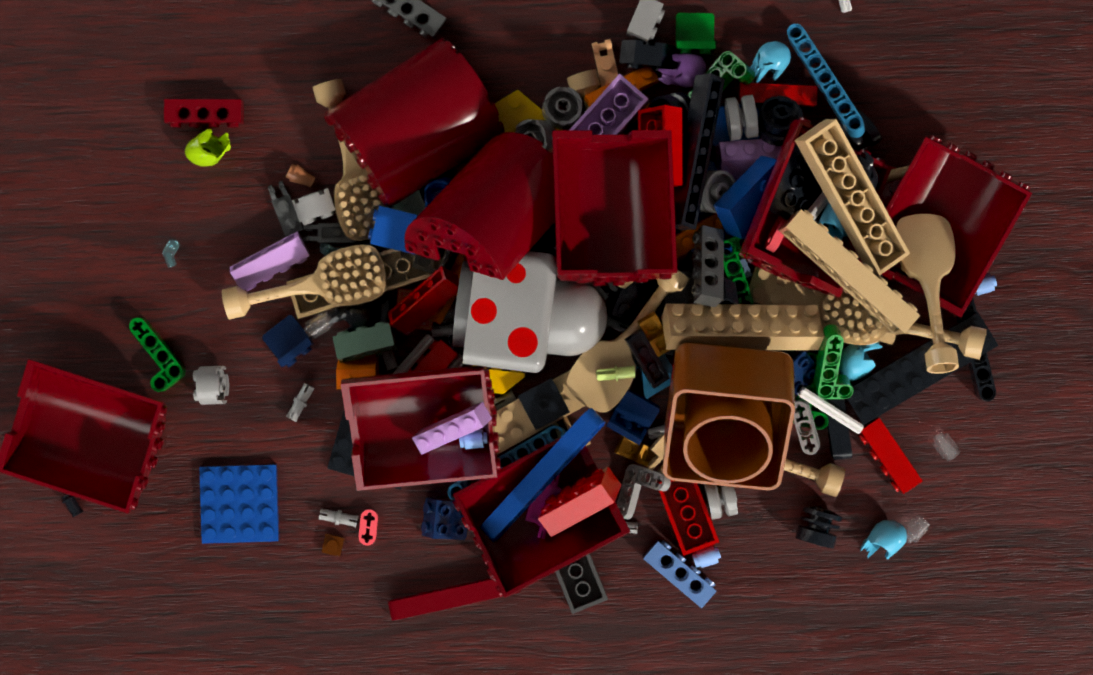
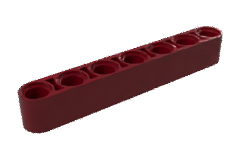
[387,578,520,621]

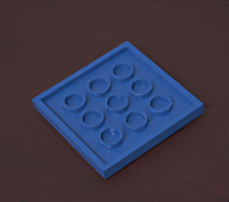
[199,464,279,544]

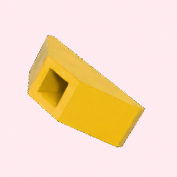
[468,365,525,394]

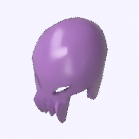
[658,53,706,88]

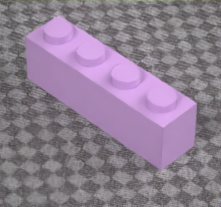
[230,231,309,291]
[412,402,492,455]

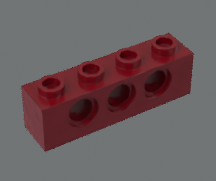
[164,99,244,128]

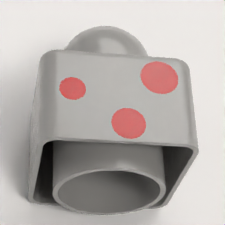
[452,251,607,373]

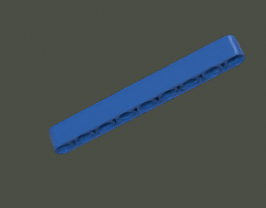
[480,408,606,542]

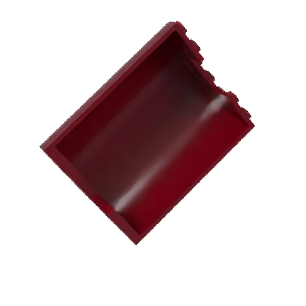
[324,38,505,208]
[739,117,892,298]
[552,130,677,286]
[405,132,555,280]
[858,135,1032,317]
[0,359,168,514]
[340,366,501,491]
[452,437,631,598]

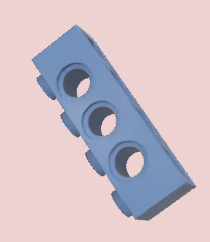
[642,540,716,608]

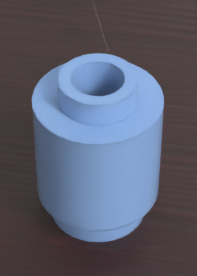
[975,273,997,296]
[459,428,488,449]
[692,545,721,568]

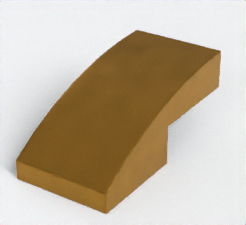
[637,311,670,357]
[614,436,657,467]

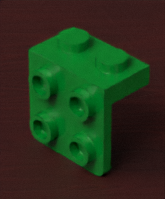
[675,13,715,55]

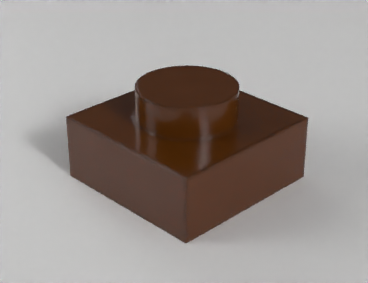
[321,533,345,557]

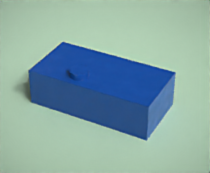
[713,155,777,239]

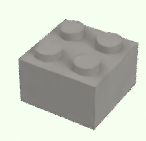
[626,0,665,43]

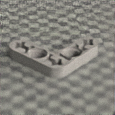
[794,399,820,455]
[617,464,671,520]

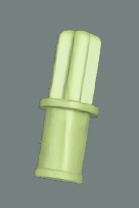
[596,365,636,381]

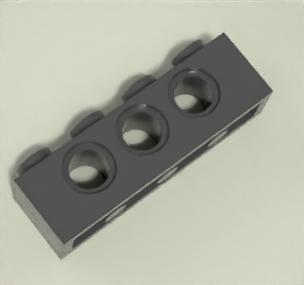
[371,0,447,39]
[692,225,724,307]

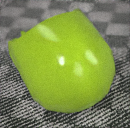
[185,129,231,167]

